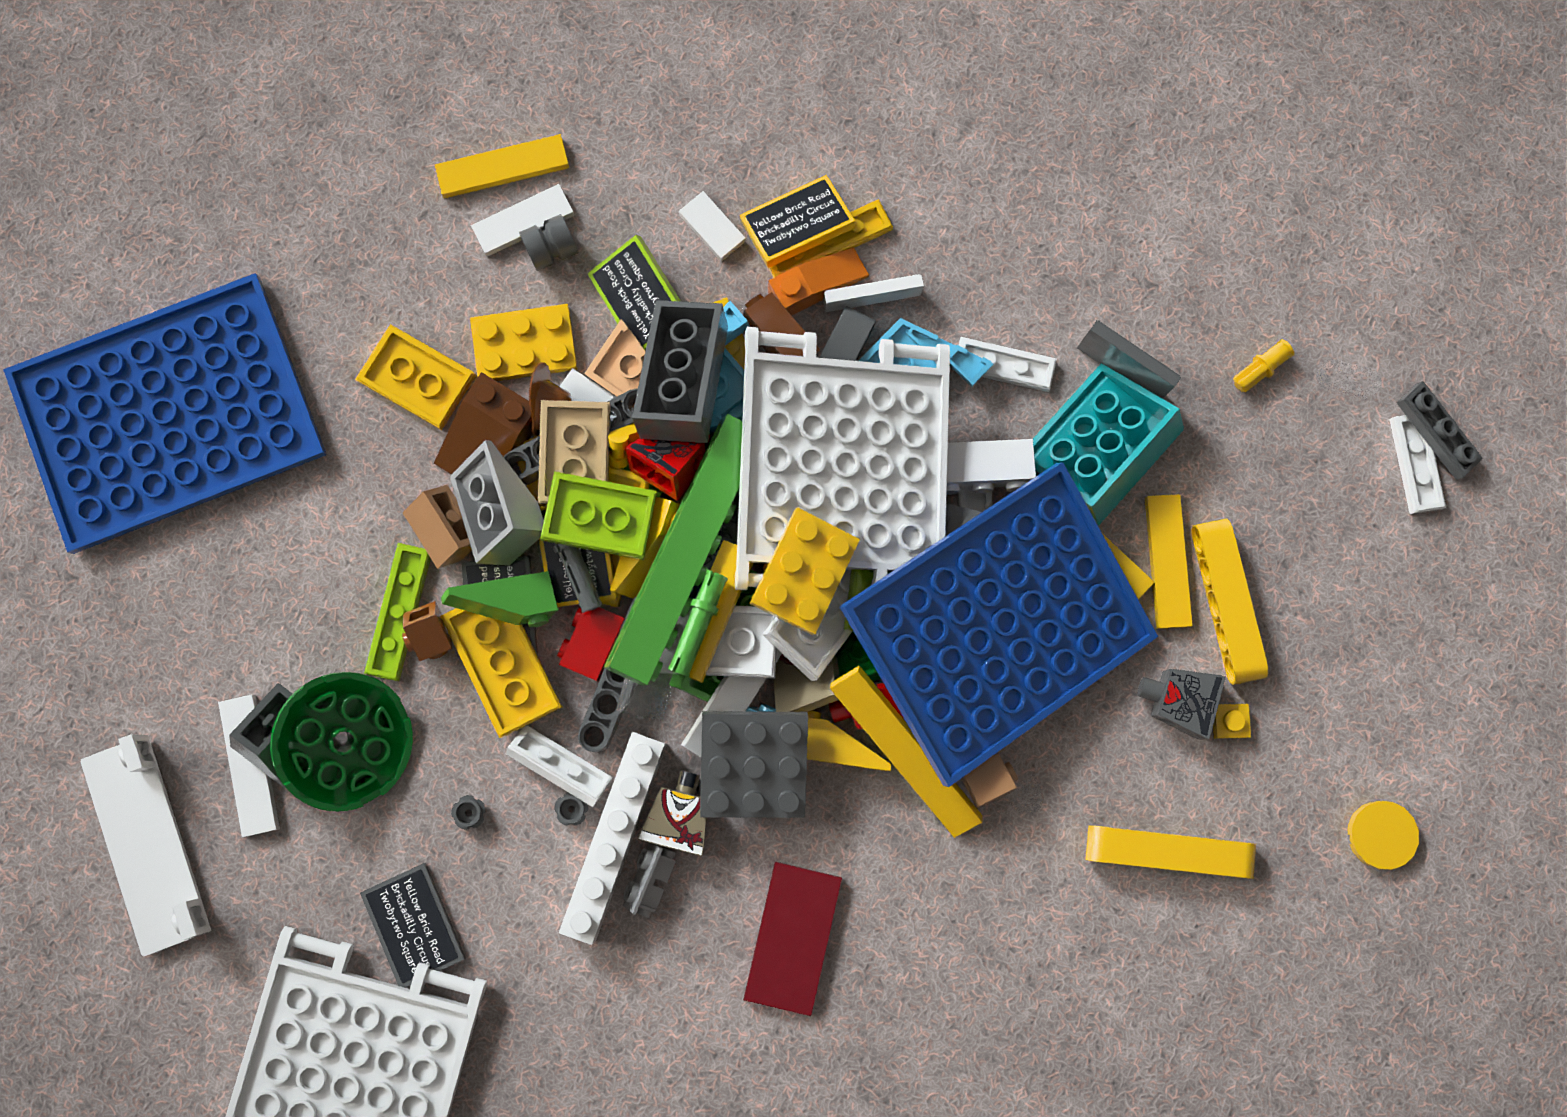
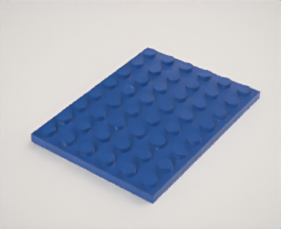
[3,273,327,554]
[839,462,1158,787]

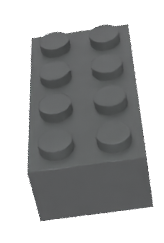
[632,300,728,443]

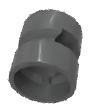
[519,214,579,271]

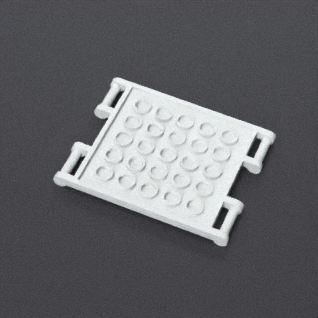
[735,327,950,590]
[225,926,487,1117]

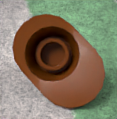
[529,362,572,437]

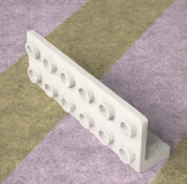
[80,734,211,956]

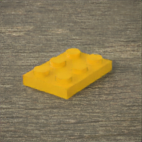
[470,304,578,381]
[749,507,860,635]

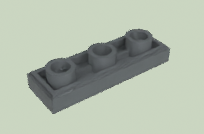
[1396,381,1483,480]

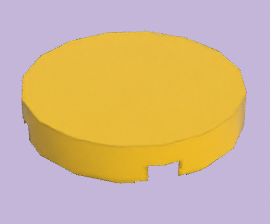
[1348,801,1419,870]

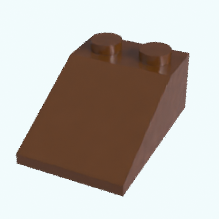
[434,372,532,475]

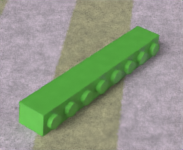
[604,414,742,686]

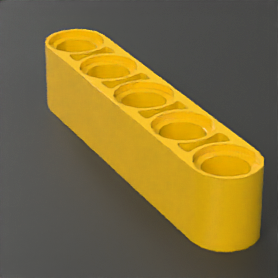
[1191,518,1268,685]
[1086,825,1256,879]

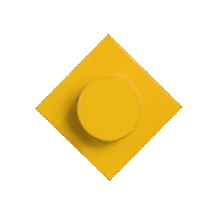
[1213,704,1251,739]

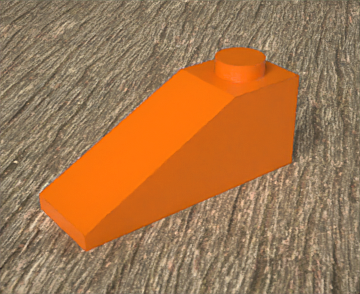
[768,247,869,315]

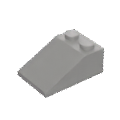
[450,440,544,565]

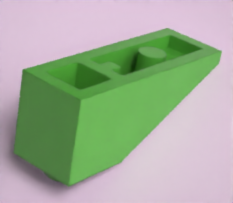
[441,571,558,627]

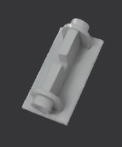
[623,843,677,918]

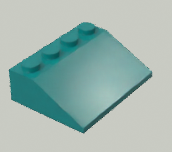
[1033,363,1184,526]

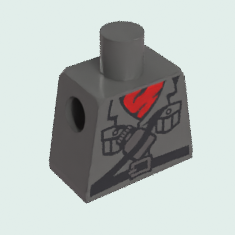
[1137,669,1226,740]

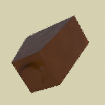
[743,292,820,358]

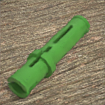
[668,570,728,678]

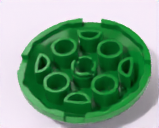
[270,672,413,812]

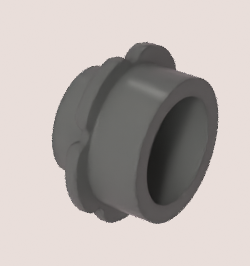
[554,792,589,826]
[451,795,486,830]

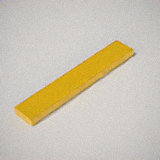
[830,666,983,838]

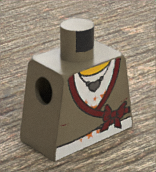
[638,770,707,856]

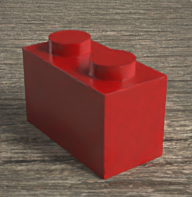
[557,607,625,682]

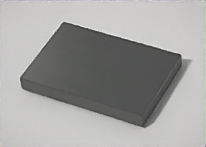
[1077,320,1181,399]

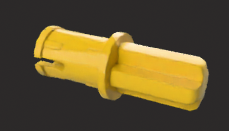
[1233,339,1295,392]

